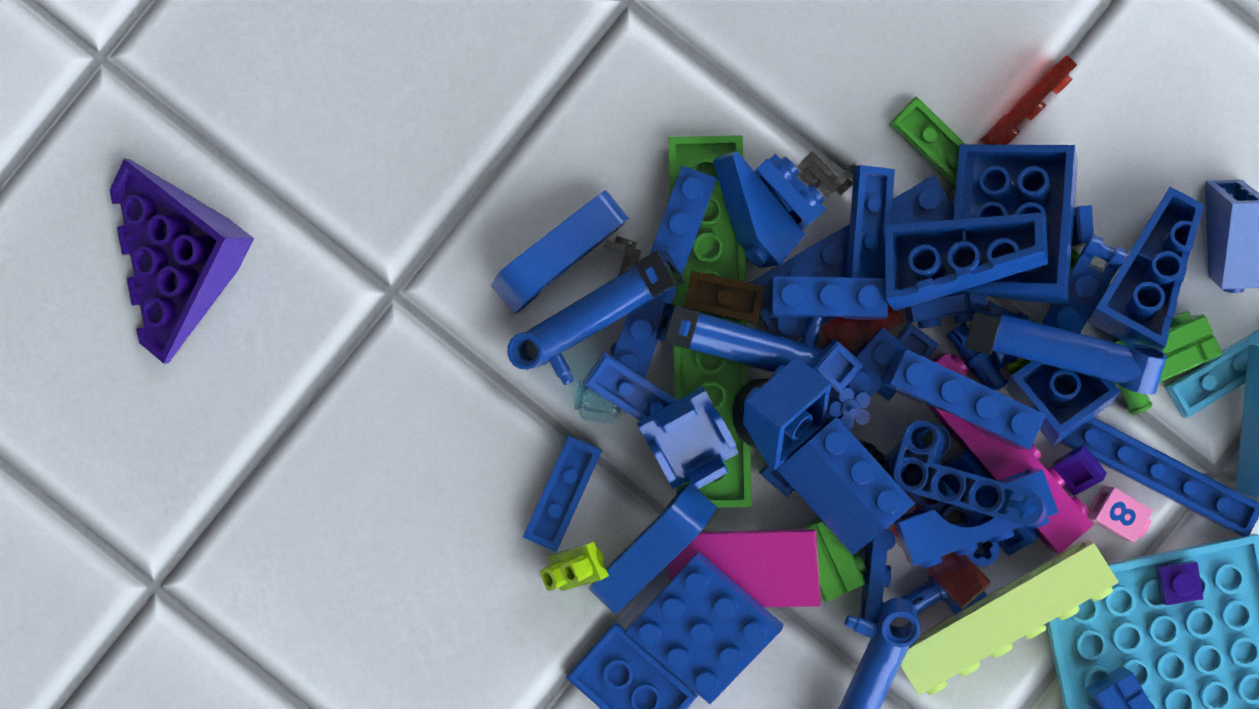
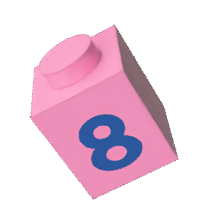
[1087,485,1153,543]

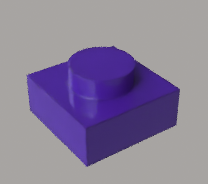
[1051,445,1107,496]
[1155,560,1204,605]

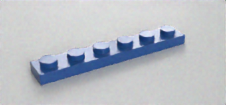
[612,166,717,378]

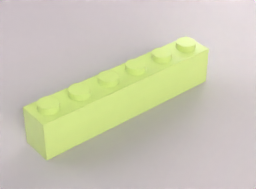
[901,538,1119,696]

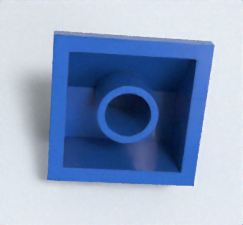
[743,357,832,471]

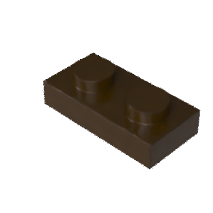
[683,271,765,324]

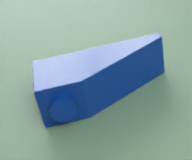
[713,151,806,268]

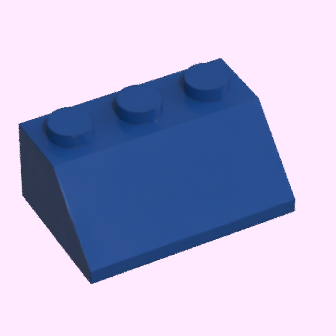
[777,417,915,555]

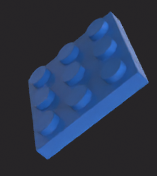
[626,551,784,704]

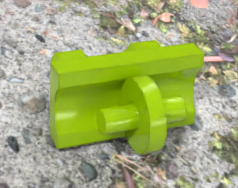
[539,541,609,591]

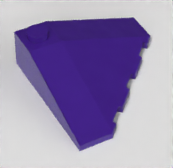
[109,158,254,364]

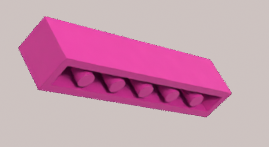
[926,353,1094,554]

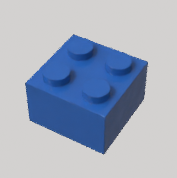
[1005,361,1121,446]

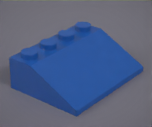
[953,144,1078,304]

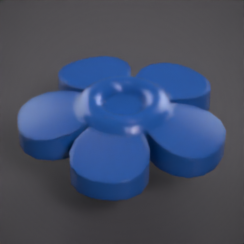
[828,387,871,430]

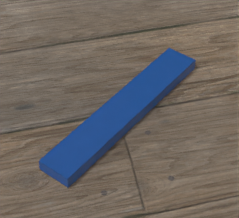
[1060,417,1259,536]

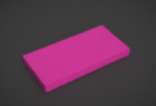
[668,529,821,607]

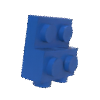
[755,153,826,230]

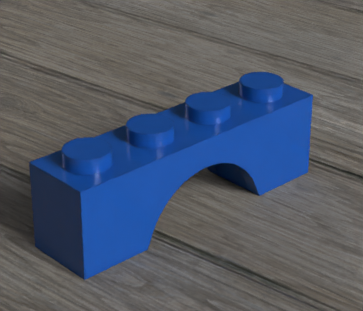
[882,349,1046,450]
[894,467,1059,569]

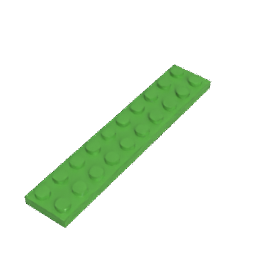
[668,135,752,508]

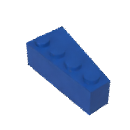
[1088,187,1204,351]
[885,212,1048,311]

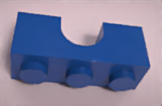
[769,276,888,320]

